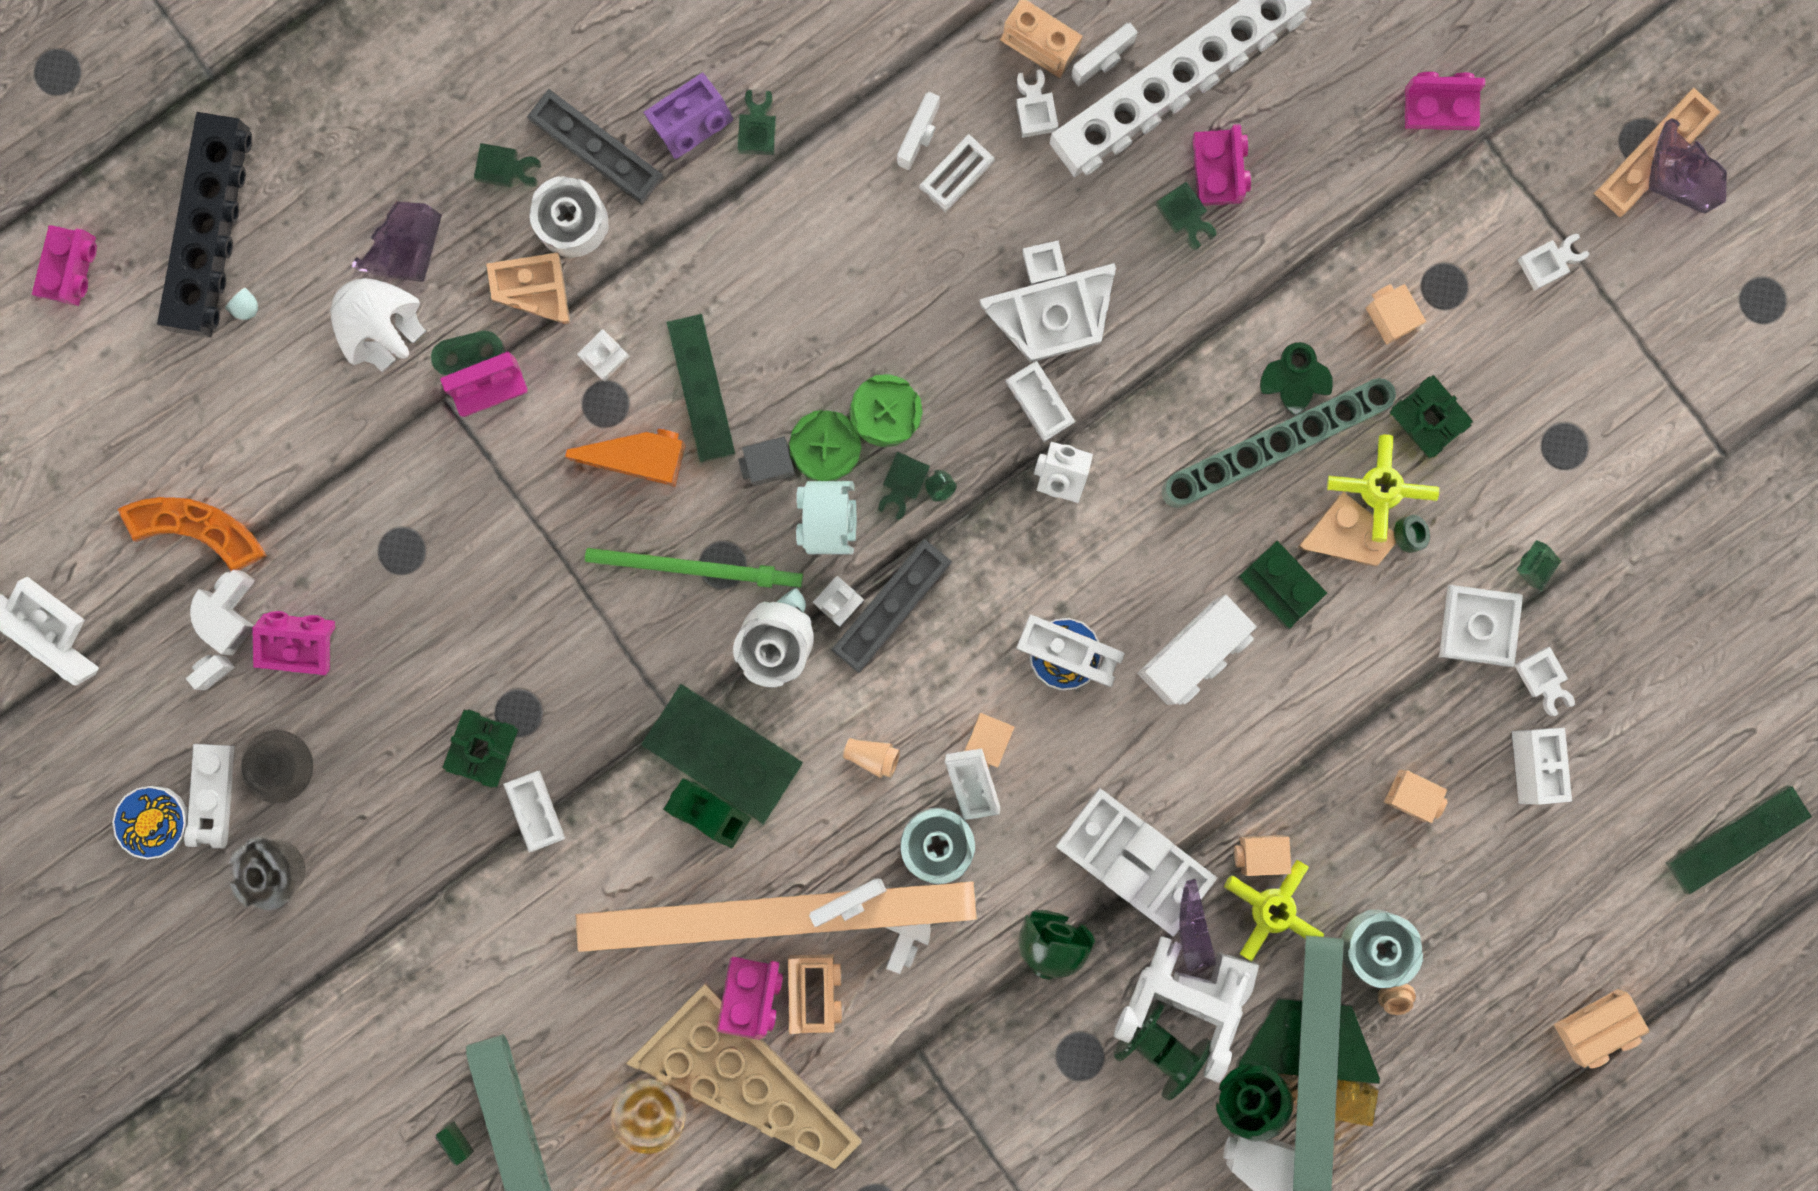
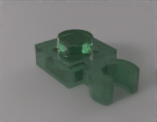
[738,90,776,155]
[474,143,542,188]
[1155,181,1217,251]
[878,452,930,521]

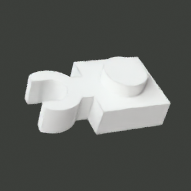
[1016,69,1059,138]
[1517,234,1589,291]
[1515,647,1575,716]

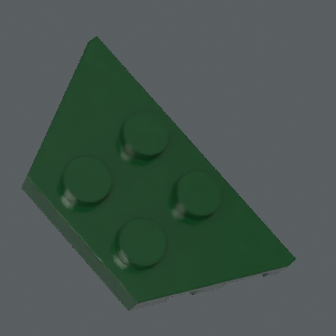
[1236,997,1380,1084]

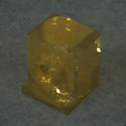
[1335,1079,1379,1127]

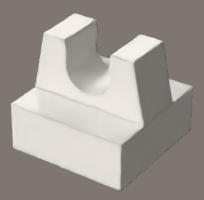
[577,329,630,382]
[813,576,864,627]

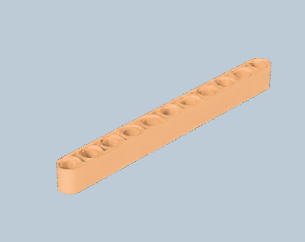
[575,881,977,952]

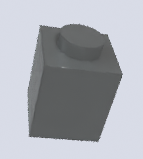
[738,436,796,487]

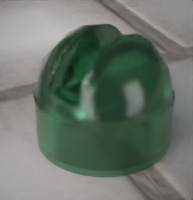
[924,469,957,502]

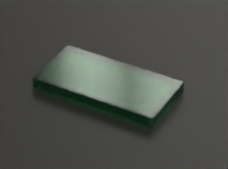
[641,684,804,824]

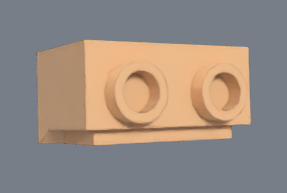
[1000,0,1083,78]
[788,954,842,1034]

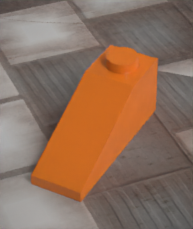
[565,429,686,487]

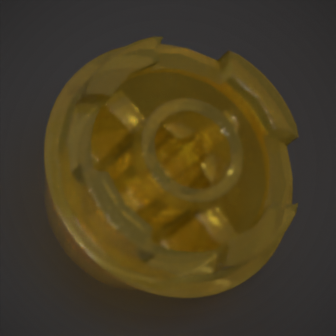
[611,1079,686,1154]

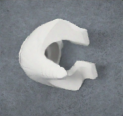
[330,278,427,372]

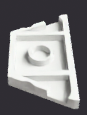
[980,263,1116,362]

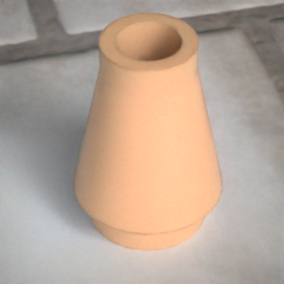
[843,738,900,778]

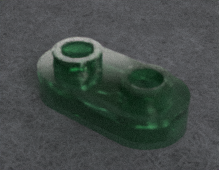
[431,331,505,376]

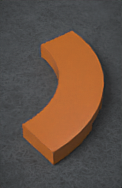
[117,497,267,571]

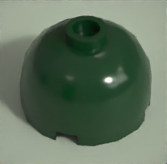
[1018,910,1095,980]
[1216,1064,1293,1142]

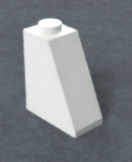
[1223,1135,1295,1191]

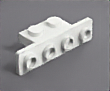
[0,577,99,686]

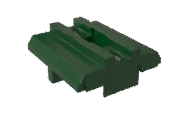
[1389,375,1474,459]
[442,709,519,788]

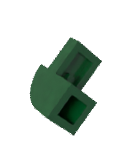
[663,778,752,849]

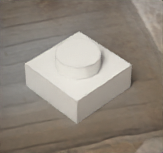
[1022,241,1067,286]
[186,655,235,690]

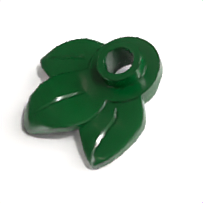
[1260,342,1333,415]

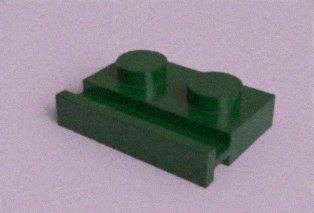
[1237,540,1327,630]

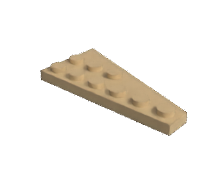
[626,983,862,1169]

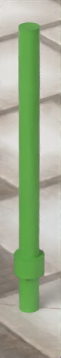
[585,548,803,588]

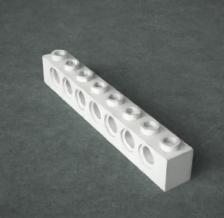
[1049,0,1312,178]

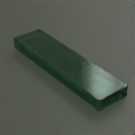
[667,314,736,463]
[1665,785,1812,895]

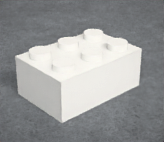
[1137,595,1257,705]

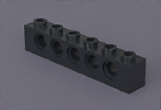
[157,112,252,338]

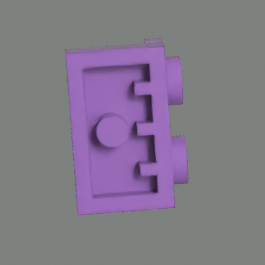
[643,72,733,159]

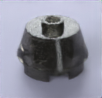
[240,730,313,803]
[229,838,306,910]

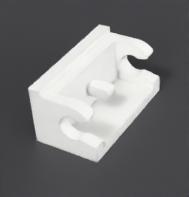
[1512,728,1572,805]

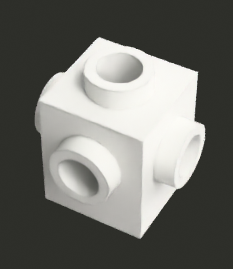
[1034,442,1093,503]

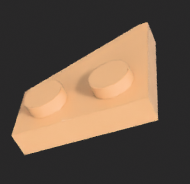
[486,252,570,324]
[1298,492,1396,567]

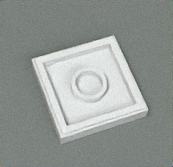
[1439,585,1523,667]

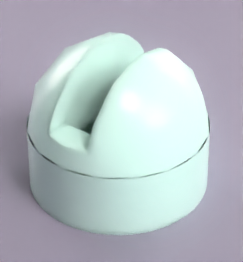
[225,288,258,320]
[777,587,806,613]

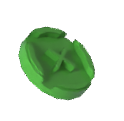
[849,374,923,447]
[789,410,862,481]

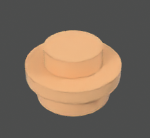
[1378,984,1416,1015]

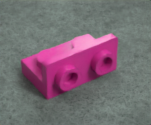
[1405,72,1485,131]
[1193,124,1251,206]
[32,225,97,306]
[440,351,528,417]
[252,611,335,675]
[716,956,783,1040]

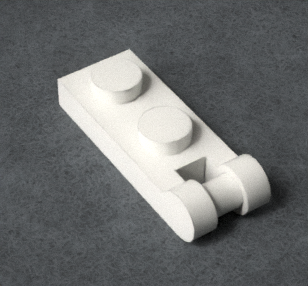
[1016,614,1125,687]
[184,744,235,849]

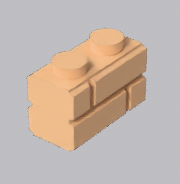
[1554,989,1649,1069]

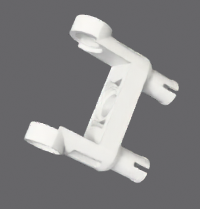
[1114,937,1251,1083]

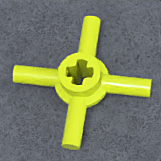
[1327,434,1439,542]
[1224,860,1324,962]

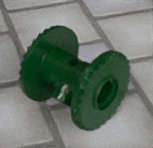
[1113,1000,1211,1101]

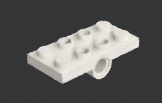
[1055,788,1217,937]

